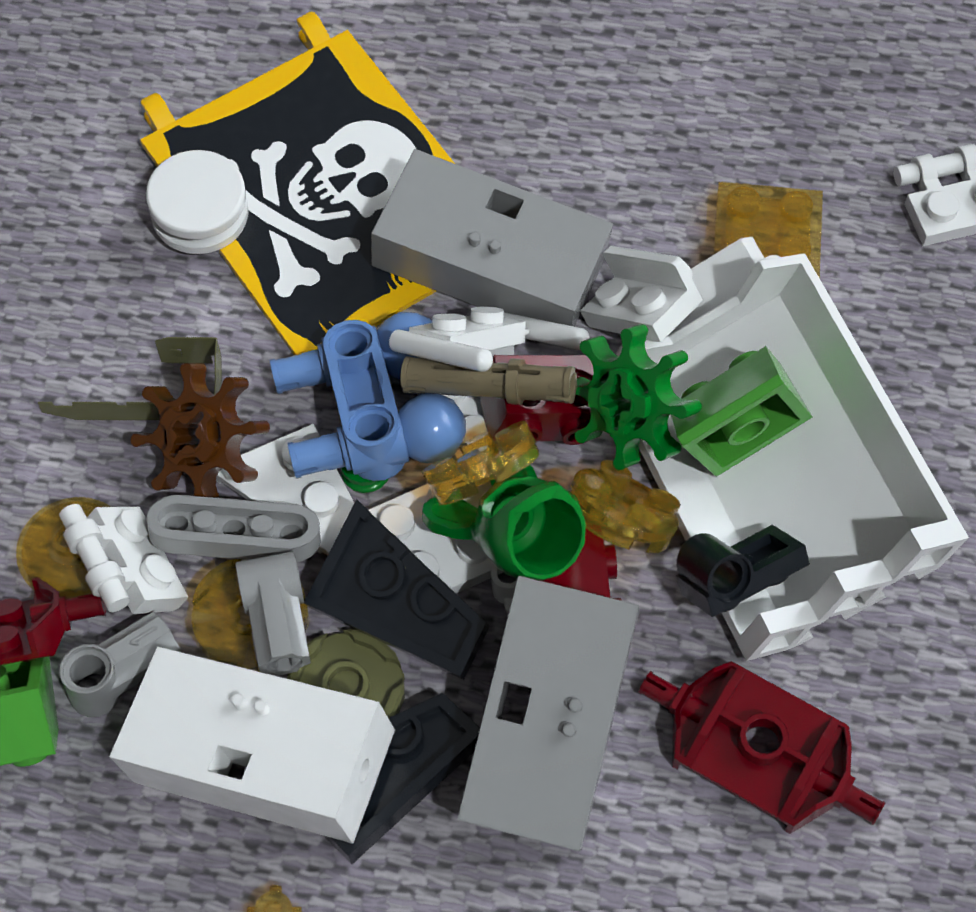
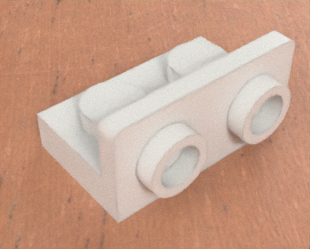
[580,246,703,342]

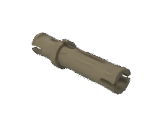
[400,356,577,405]

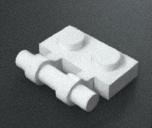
[893,144,976,246]
[59,504,188,614]

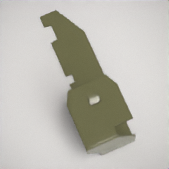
[37,337,222,420]

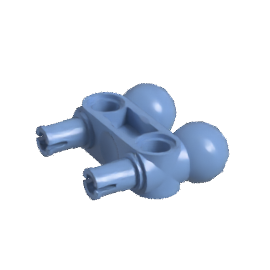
[270,312,466,481]

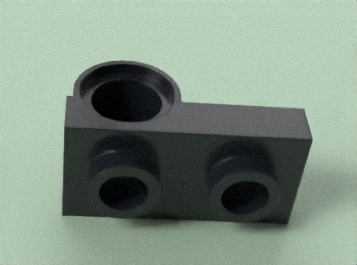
[676,524,810,617]

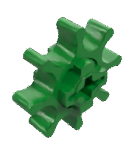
[575,324,702,470]

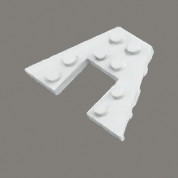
[216,345,514,594]

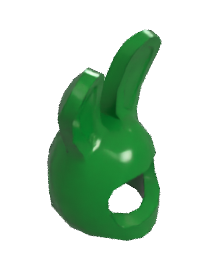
[422,457,586,581]

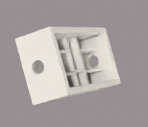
[109,646,395,844]

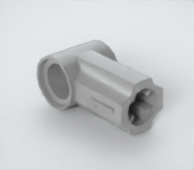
[236,551,311,676]
[59,611,181,717]

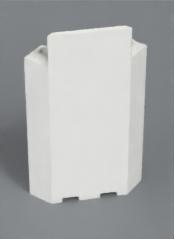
[616,237,969,661]

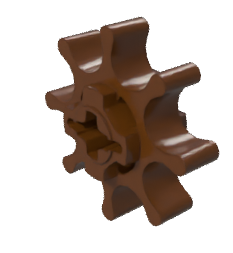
[130,363,270,498]

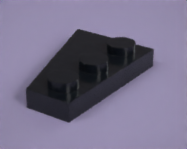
[304,499,489,680]
[324,693,480,864]

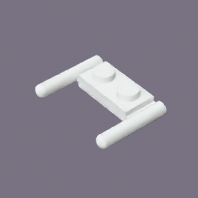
[389,307,590,372]

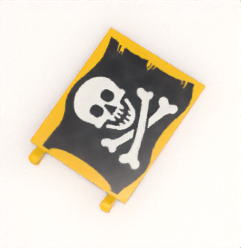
[140,11,455,355]

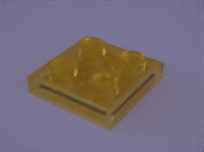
[713,182,823,279]

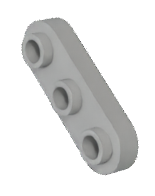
[146,495,321,562]

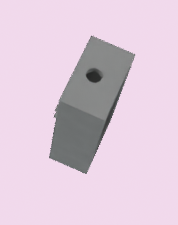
[371,149,613,327]
[457,576,639,852]

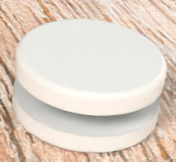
[146,150,249,254]

